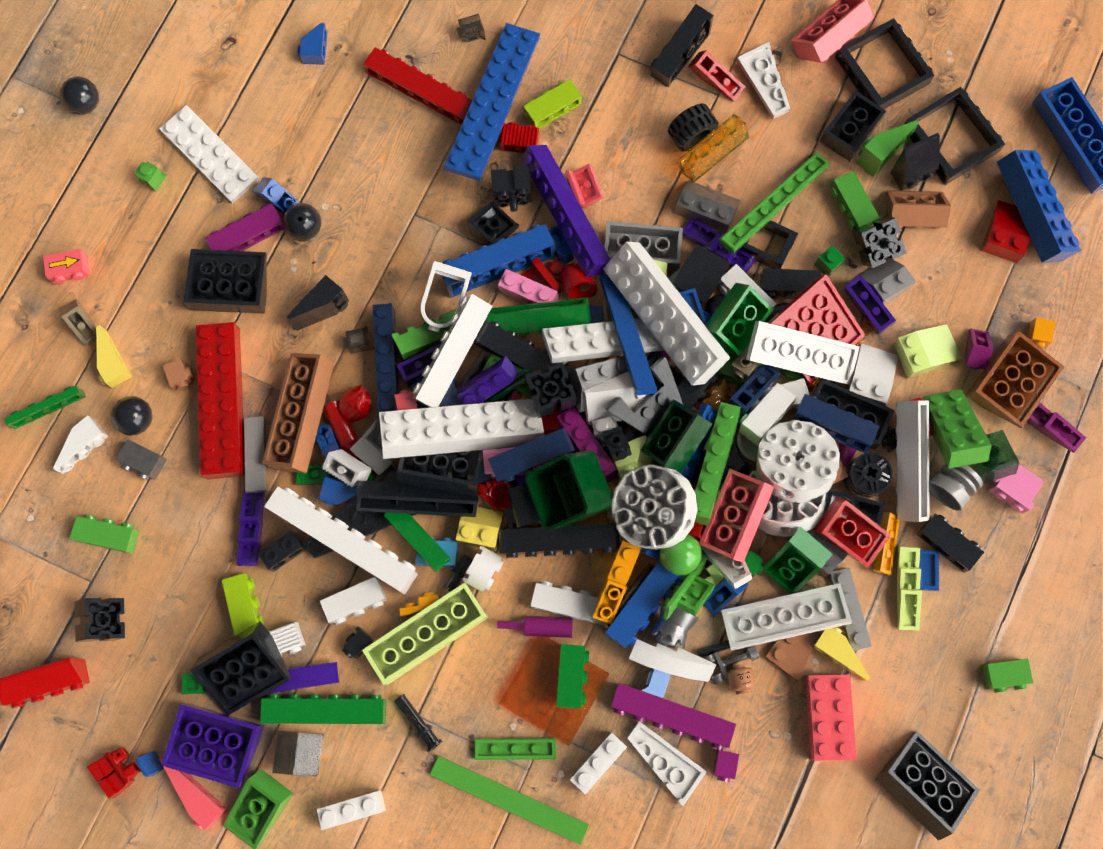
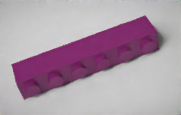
[610,683,736,750]

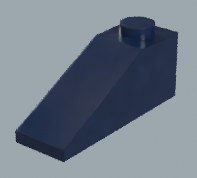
[728,364,781,421]

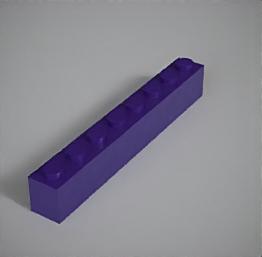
[521,145,610,277]

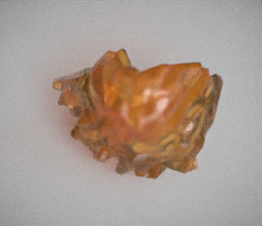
[697,379,731,411]

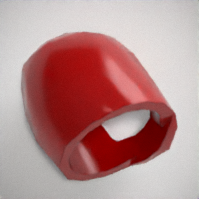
[560,262,597,299]

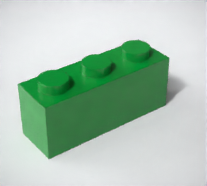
[556,644,589,709]

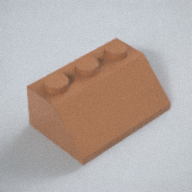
[886,190,951,229]

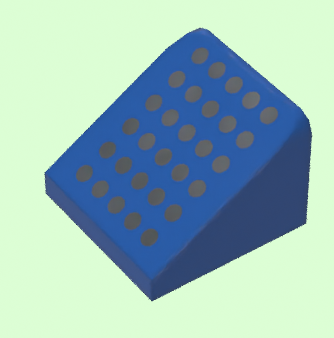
[136,751,164,777]

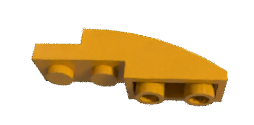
[592,539,641,624]

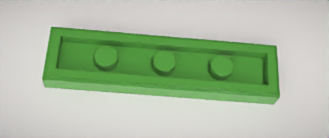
[474,738,556,760]

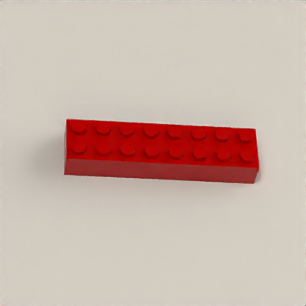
[196,322,245,480]

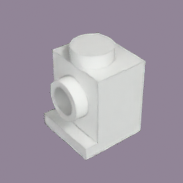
[592,416,619,448]

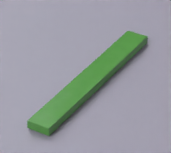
[719,152,830,254]
[430,756,589,845]

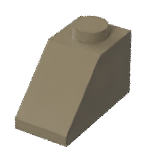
[60,299,96,346]

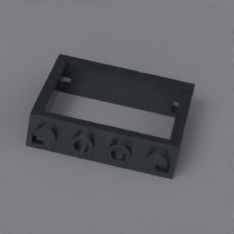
[835,18,935,109]
[904,87,1005,185]

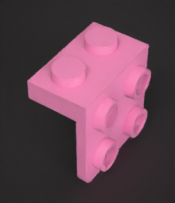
[989,460,1043,514]

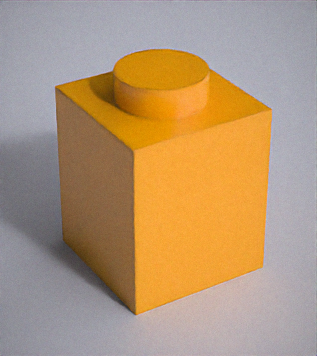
[1027,317,1056,349]

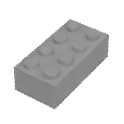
[604,221,683,271]

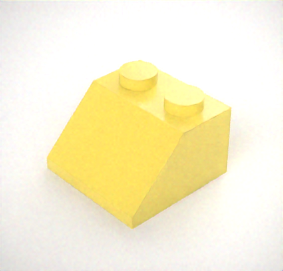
[456,507,504,551]

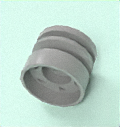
[929,463,983,511]

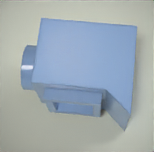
[641,669,671,698]

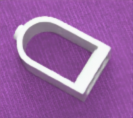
[421,261,472,332]

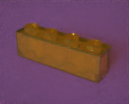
[678,114,749,183]

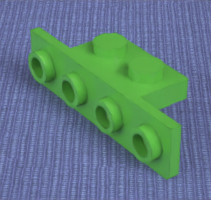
[663,554,715,620]

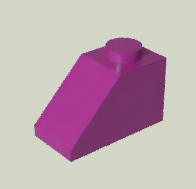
[964,328,993,370]

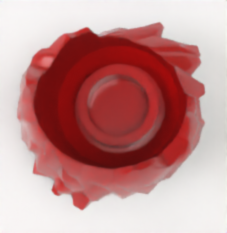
[338,385,372,422]
[477,478,516,510]

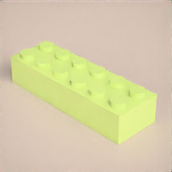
[362,583,488,685]

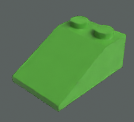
[857,121,919,177]
[223,769,293,849]

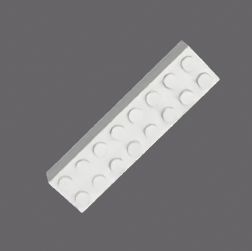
[603,242,730,385]
[379,399,544,459]
[264,486,418,594]

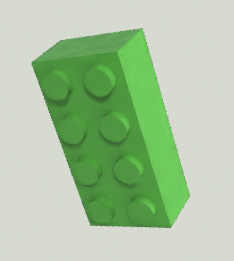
[922,389,991,469]

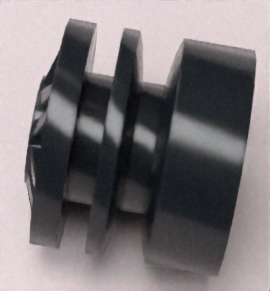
[844,452,893,499]

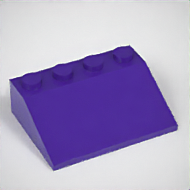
[161,704,264,788]

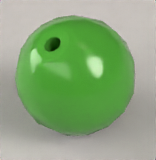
[659,535,701,575]

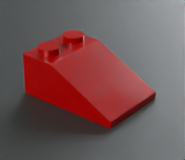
[981,200,1030,263]
[813,497,891,568]

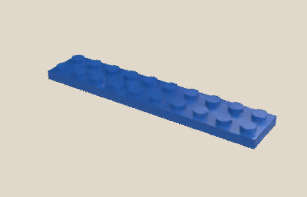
[444,23,540,182]

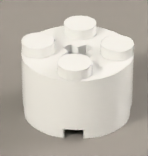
[462,546,504,592]

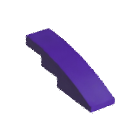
[682,218,756,273]
[236,487,265,566]
[267,662,339,694]

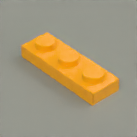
[873,512,900,576]

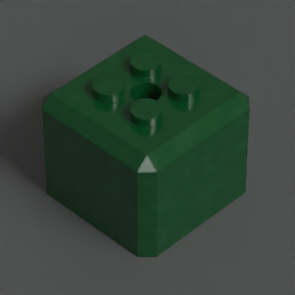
[525,450,613,531]

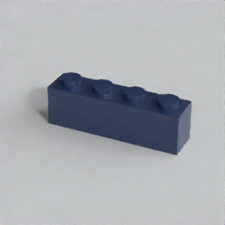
[792,394,879,454]
[488,428,575,483]

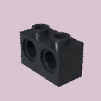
[258,531,307,572]

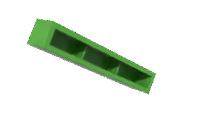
[695,402,741,526]

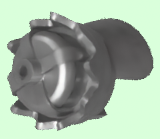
[650,604,699,649]

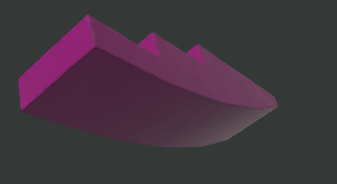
[1026,403,1086,453]

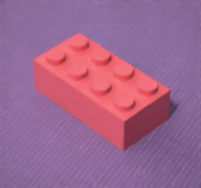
[791,0,874,63]
[699,469,774,562]
[805,675,857,761]

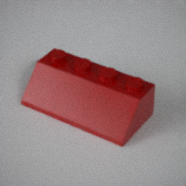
[0,658,90,709]

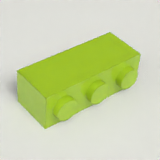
[523,79,582,129]
[222,573,265,636]

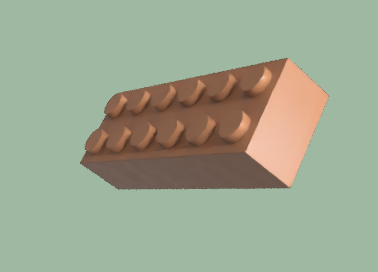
[262,353,335,474]

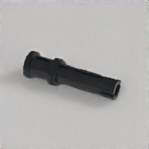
[394,694,443,753]

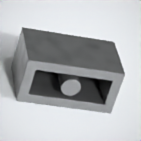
[116,439,167,480]

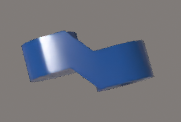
[549,226,574,263]
[316,424,342,459]

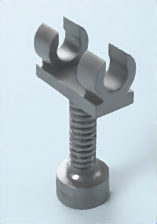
[703,645,760,684]

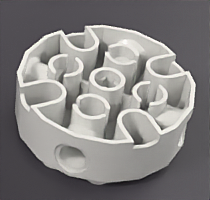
[756,420,840,503]
[612,465,697,549]
[749,470,827,537]

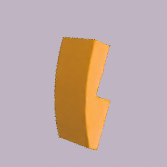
[399,592,441,618]

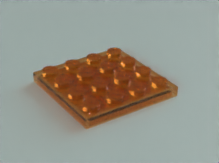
[499,637,609,746]

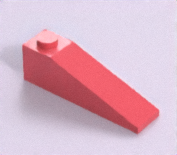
[159,755,227,830]

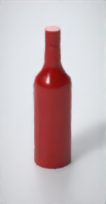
[323,400,364,463]

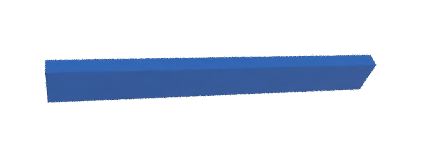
[599,274,657,395]

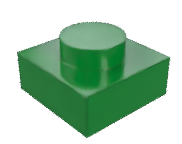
[182,673,205,695]

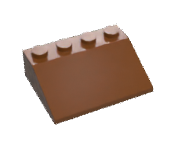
[966,331,1064,428]

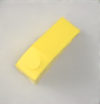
[96,325,132,388]
[813,627,870,681]

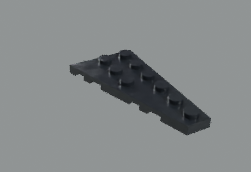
[301,465,417,559]

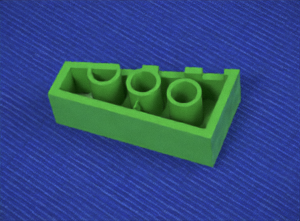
[391,309,456,361]

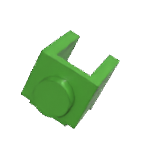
[134,161,167,191]

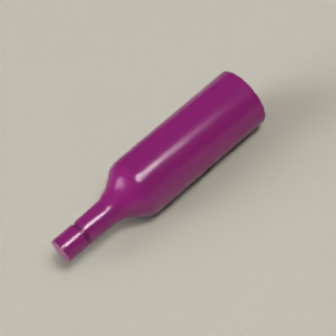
[497,616,573,638]

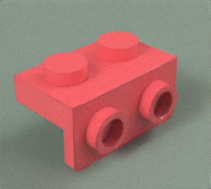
[566,164,604,208]

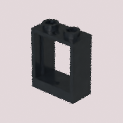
[740,220,798,269]

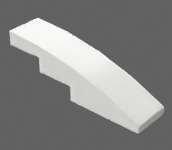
[629,639,716,682]

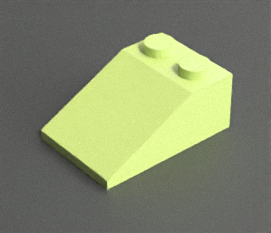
[893,324,962,379]

